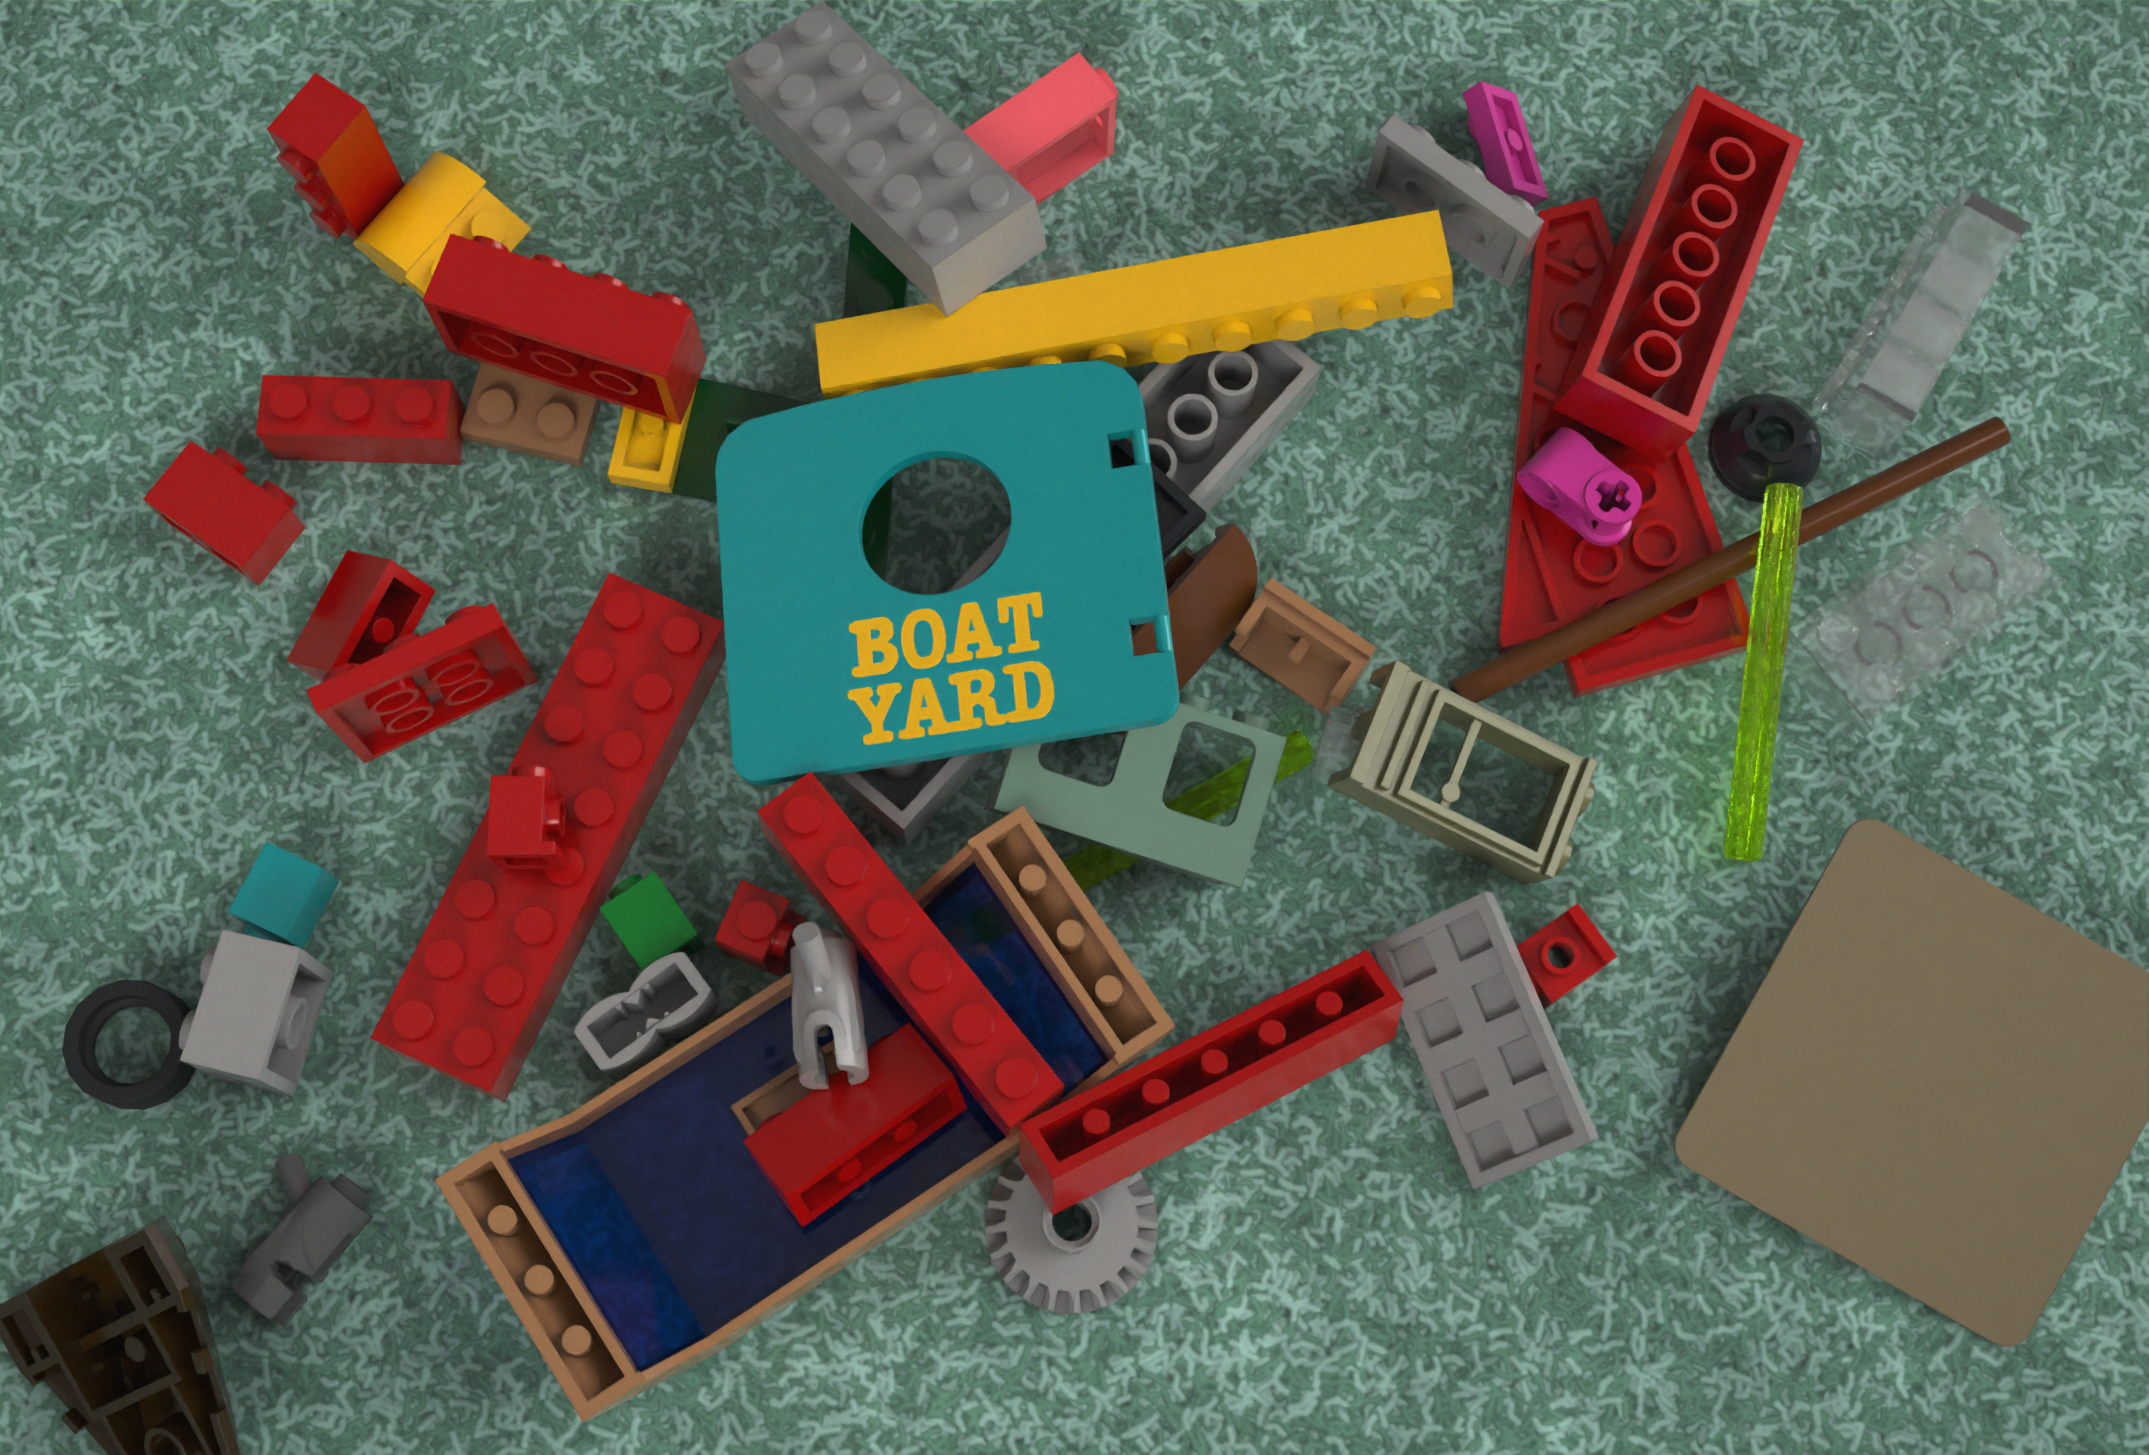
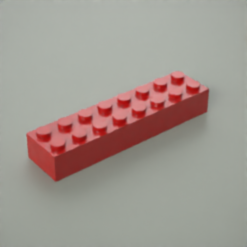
[370,572,726,1102]

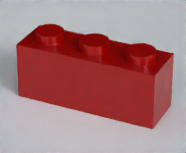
[267,72,404,240]
[256,375,466,465]
[743,1022,967,1228]

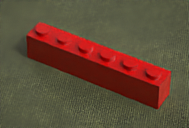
[757,771,1064,1140]
[1019,950,1404,1215]

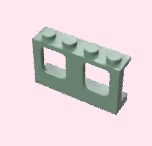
[984,691,1287,888]

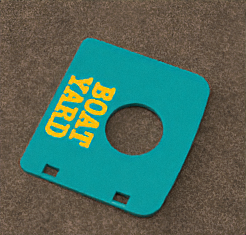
[715,360,1180,786]

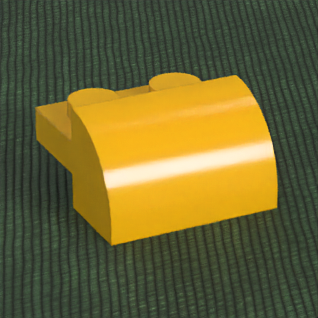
[353,152,532,298]

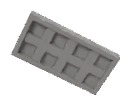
[1372,892,1599,1189]

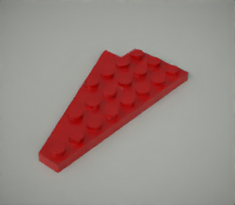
[1496,197,1759,698]

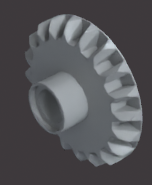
[985,1155,1158,1314]

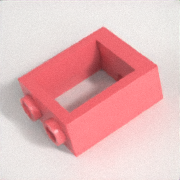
[963,52,1118,205]

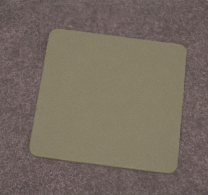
[1674,819,2149,1347]

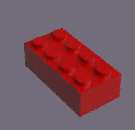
[422,234,707,425]

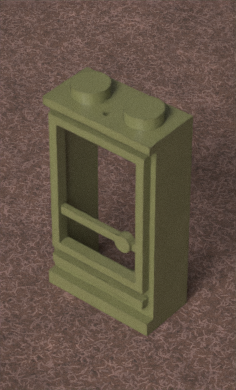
[1327,660,1598,884]

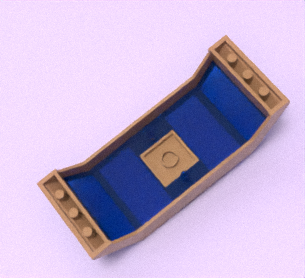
[435,805,1176,1423]

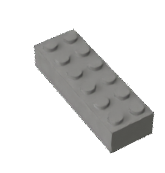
[725,1,1047,317]

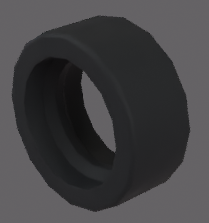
[62,980,196,1110]

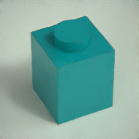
[228,842,339,949]

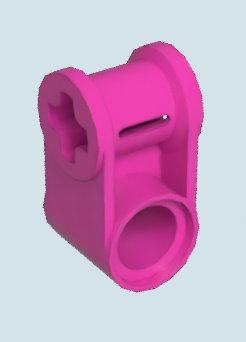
[1517,427,1642,546]

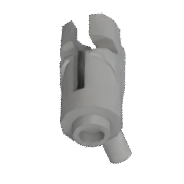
[790,922,869,1090]

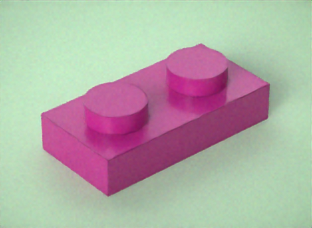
[1463,81,1548,207]

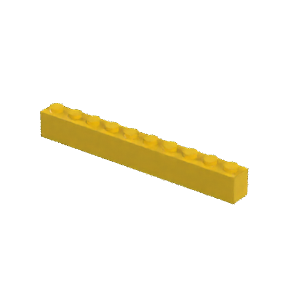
[814,209,1453,400]

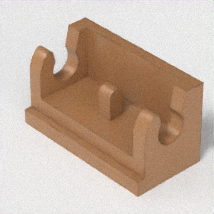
[1228,578,1377,719]

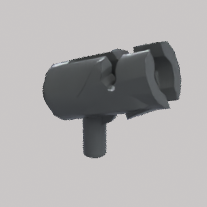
[229,1153,373,1326]

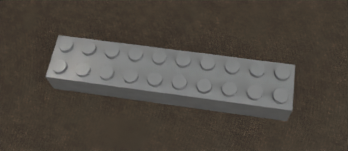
[826,339,1322,847]

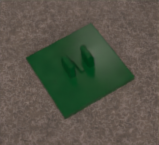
[672,378,811,503]

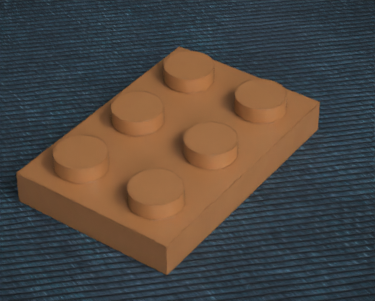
[459,362,602,467]

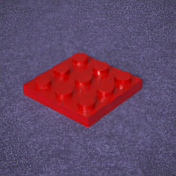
[306,603,539,764]

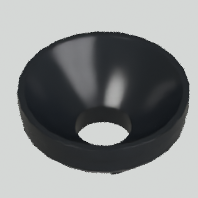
[1707,394,1822,503]

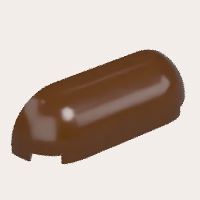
[1110,524,1258,734]

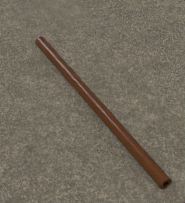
[1448,417,2010,703]

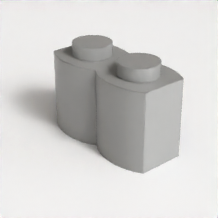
[574,952,720,1081]

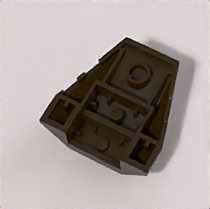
[0,1215,243,1455]

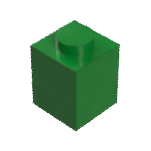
[599,871,705,971]

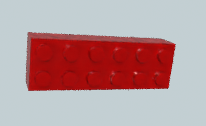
[1552,85,1804,464]

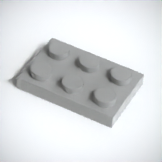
[1365,114,1544,290]

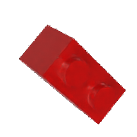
[143,441,306,586]
[286,550,436,683]

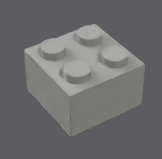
[179,929,333,1097]

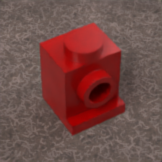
[486,766,566,869]
[714,880,808,978]
[1516,903,1617,1010]

